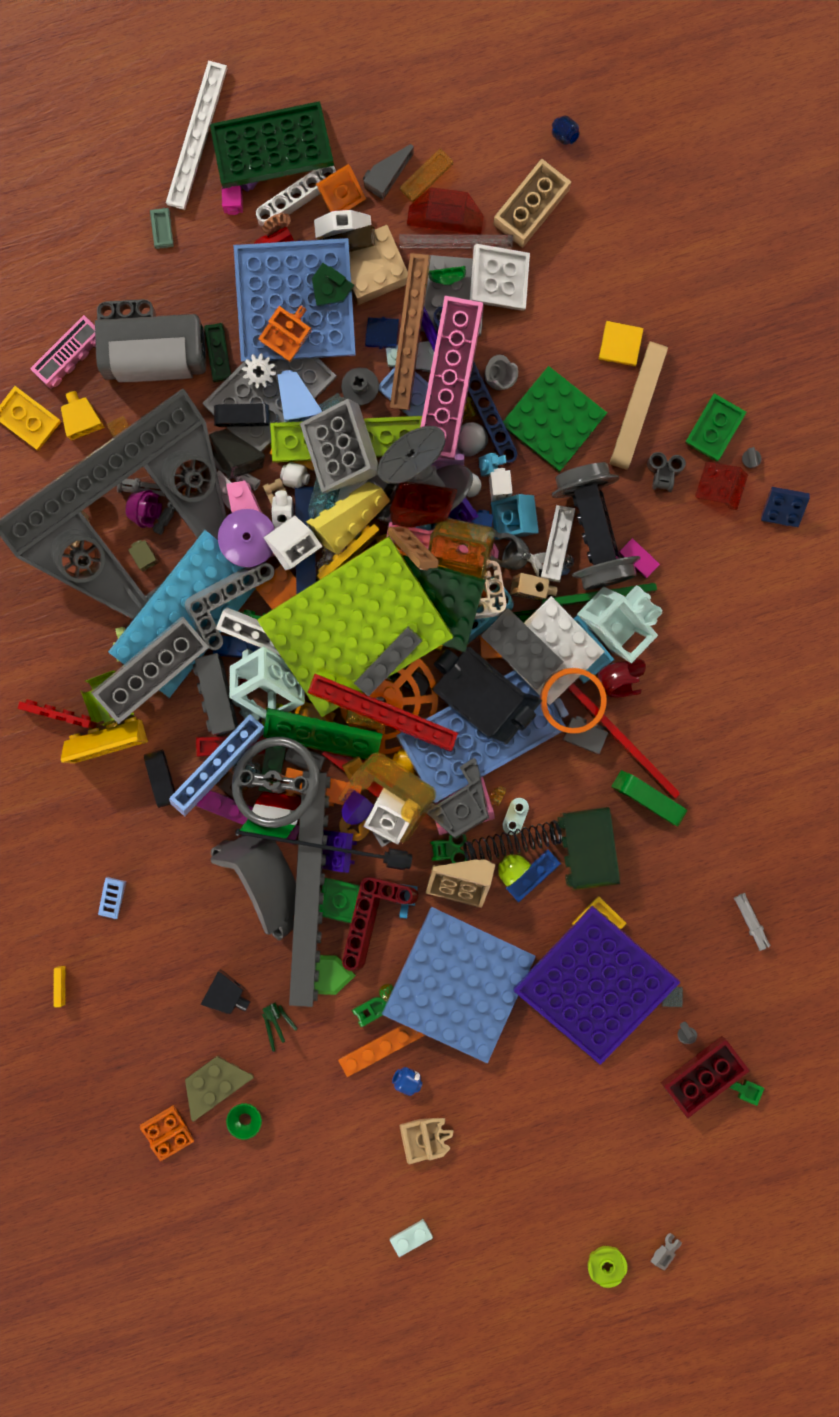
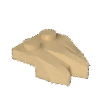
[399,1118,453,1164]

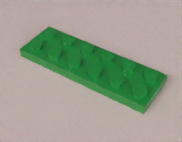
[263,708,383,763]

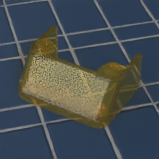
[338,753,436,843]

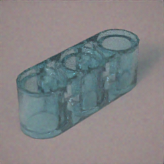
[308,477,340,519]

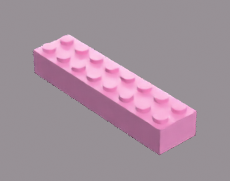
[420,296,484,460]

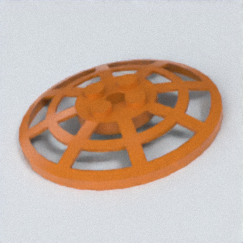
[325,658,438,755]

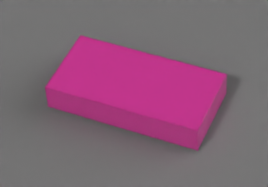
[619,538,660,578]

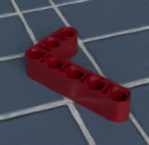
[342,877,418,971]

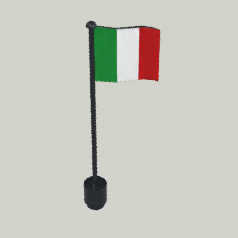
[235,791,412,870]

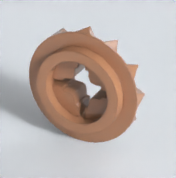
[262,213,291,235]

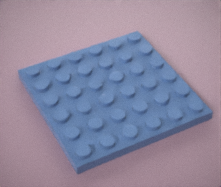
[233,238,356,362]
[382,907,536,1064]

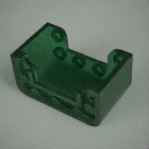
[557,807,620,890]

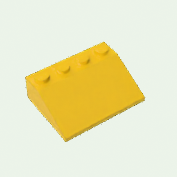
[61,717,148,764]

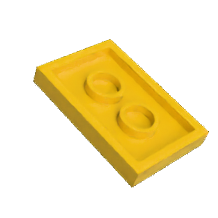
[0,386,62,451]

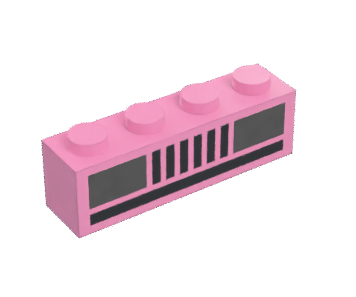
[30,315,96,389]

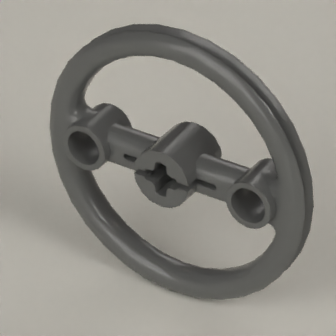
[232,737,319,828]

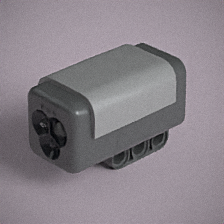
[95,299,206,383]

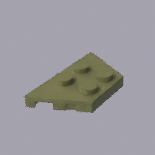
[185,1055,254,1122]

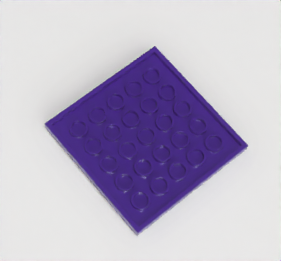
[513,905,680,1065]

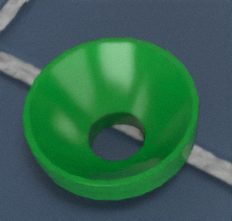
[226,1103,262,1140]

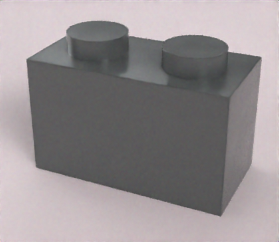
[562,716,608,754]

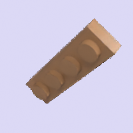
[387,526,438,570]

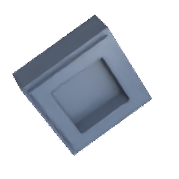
[553,698,569,718]

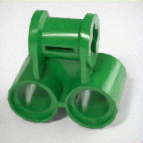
[430,834,467,863]

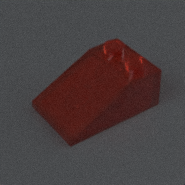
[390,481,457,528]

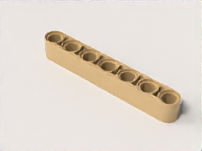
[609,341,668,470]

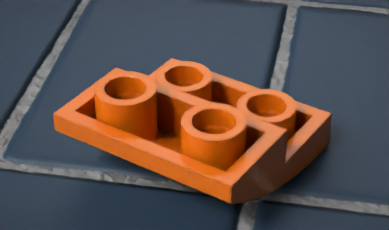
[140,1105,194,1162]

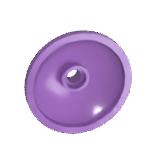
[218,509,275,567]

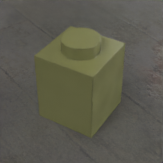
[128,540,159,572]

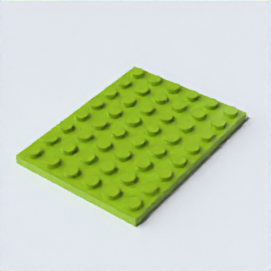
[257,536,453,717]

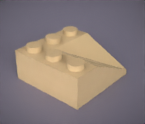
[349,225,408,305]
[426,860,495,908]

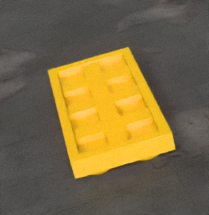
[317,524,380,580]

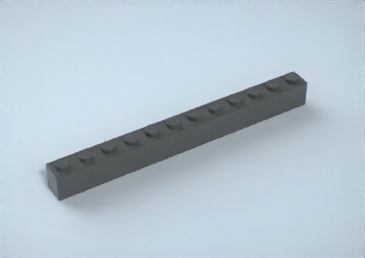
[289,771,331,1007]

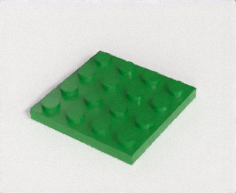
[503,366,608,472]

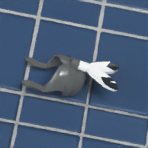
[481,528,546,577]

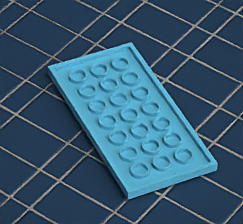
[108,530,255,698]

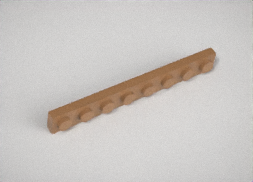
[390,253,431,411]

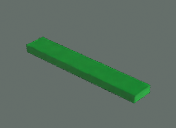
[541,583,657,606]

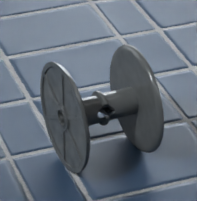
[378,426,473,522]

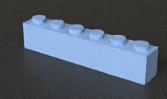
[169,714,264,816]

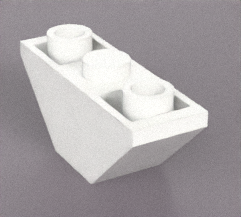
[314,210,371,240]

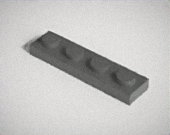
[354,626,423,697]

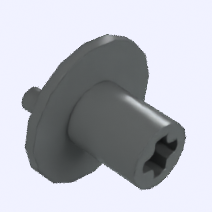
[341,367,379,406]

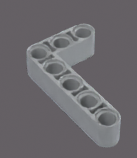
[185,562,274,650]

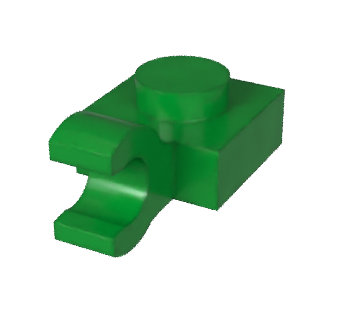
[729,1079,764,1106]

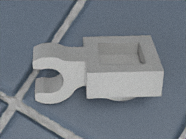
[651,1233,682,1271]

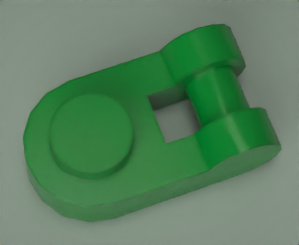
[351,996,387,1027]

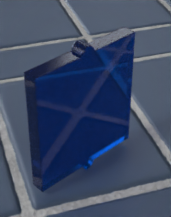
[365,317,399,349]

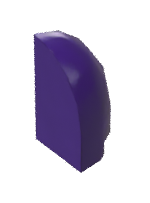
[342,790,374,825]

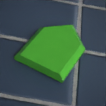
[315,955,356,995]

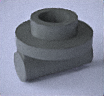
[742,447,761,469]
[677,1022,697,1044]

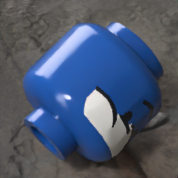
[392,1067,422,1096]

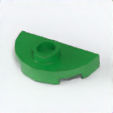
[428,266,466,285]

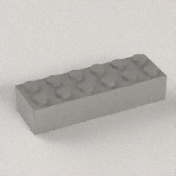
[91,617,209,724]

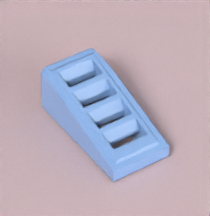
[98,877,127,919]

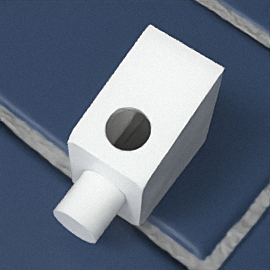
[272,490,294,529]

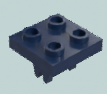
[761,487,810,527]

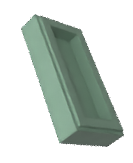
[150,208,174,249]

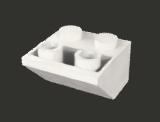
[263,516,322,570]

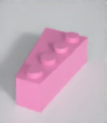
[226,480,275,557]

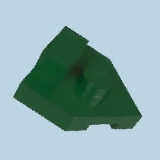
[312,263,354,307]

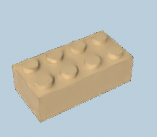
[493,159,571,248]

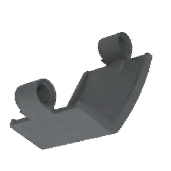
[210,835,296,940]

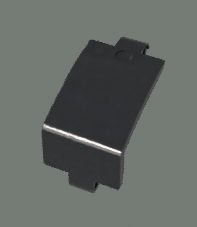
[432,647,542,745]

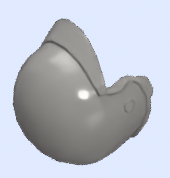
[484,354,518,390]
[457,422,488,456]

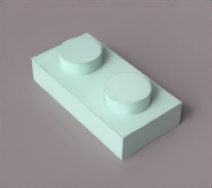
[390,1219,433,1257]

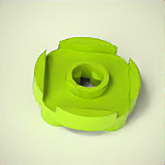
[588,1246,627,1288]

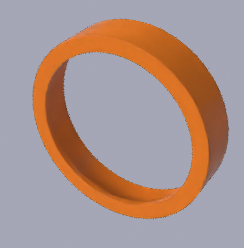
[540,668,607,733]

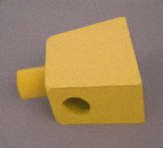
[61,391,105,441]

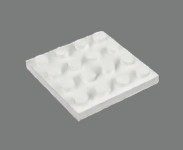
[506,596,605,705]

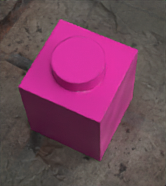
[222,185,243,215]

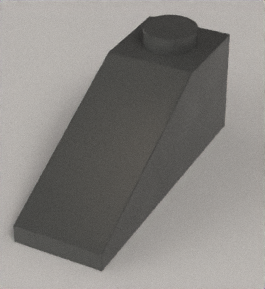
[363,144,414,200]

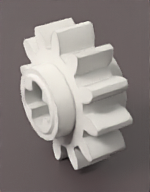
[242,353,276,388]

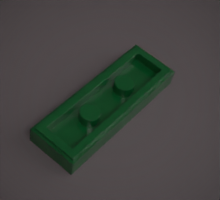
[204,323,231,382]

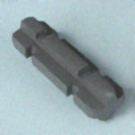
[153,502,176,535]

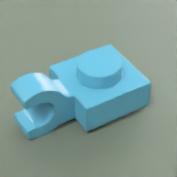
[479,453,506,476]

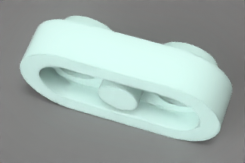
[502,798,529,835]

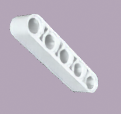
[256,166,336,227]

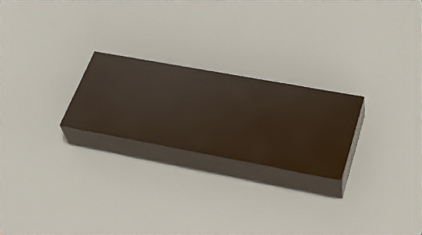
[323,225,375,252]

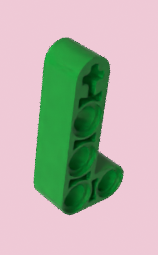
[611,770,688,827]

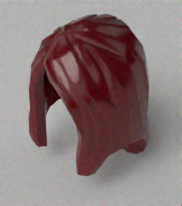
[598,658,646,698]

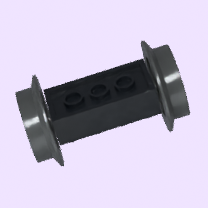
[551,462,641,590]

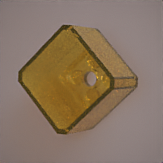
[428,517,495,582]

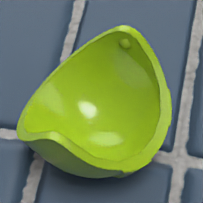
[498,854,531,887]

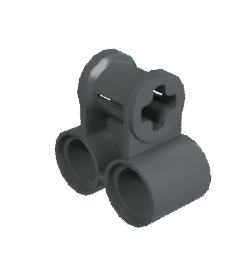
[647,452,686,492]

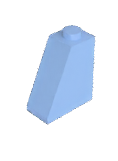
[277,370,322,422]

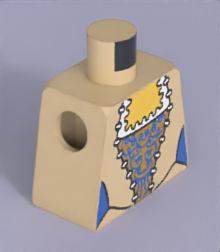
[510,573,557,601]

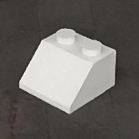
[363,788,419,844]

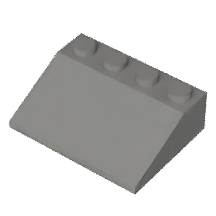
[300,399,379,493]

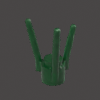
[262,1002,297,1052]

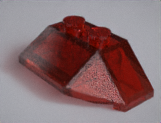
[407,187,484,235]

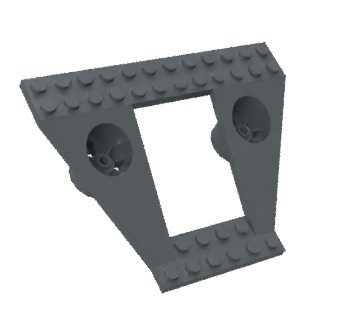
[0,389,226,620]

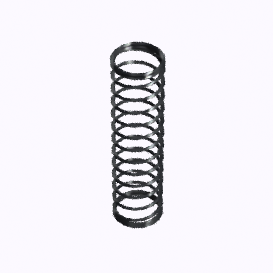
[463,820,562,861]

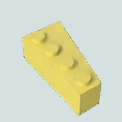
[306,481,390,555]

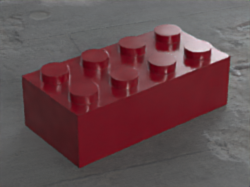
[660,1036,750,1118]

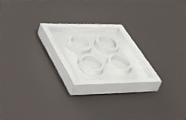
[470,244,530,311]

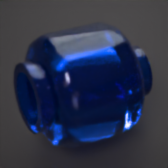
[552,115,580,145]

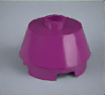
[126,490,162,528]

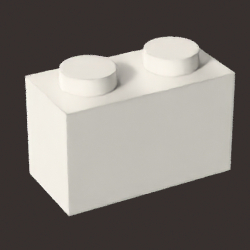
[489,468,512,502]

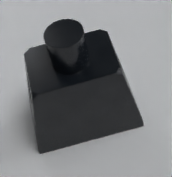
[201,969,251,1014]

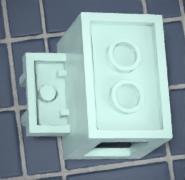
[577,585,663,663]
[229,646,305,719]

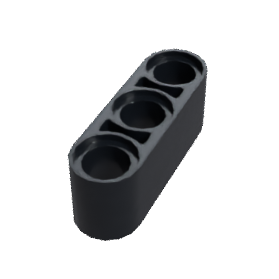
[214,403,270,427]
[144,749,176,808]

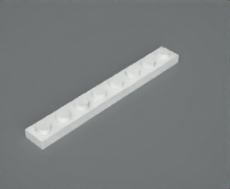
[166,60,227,210]

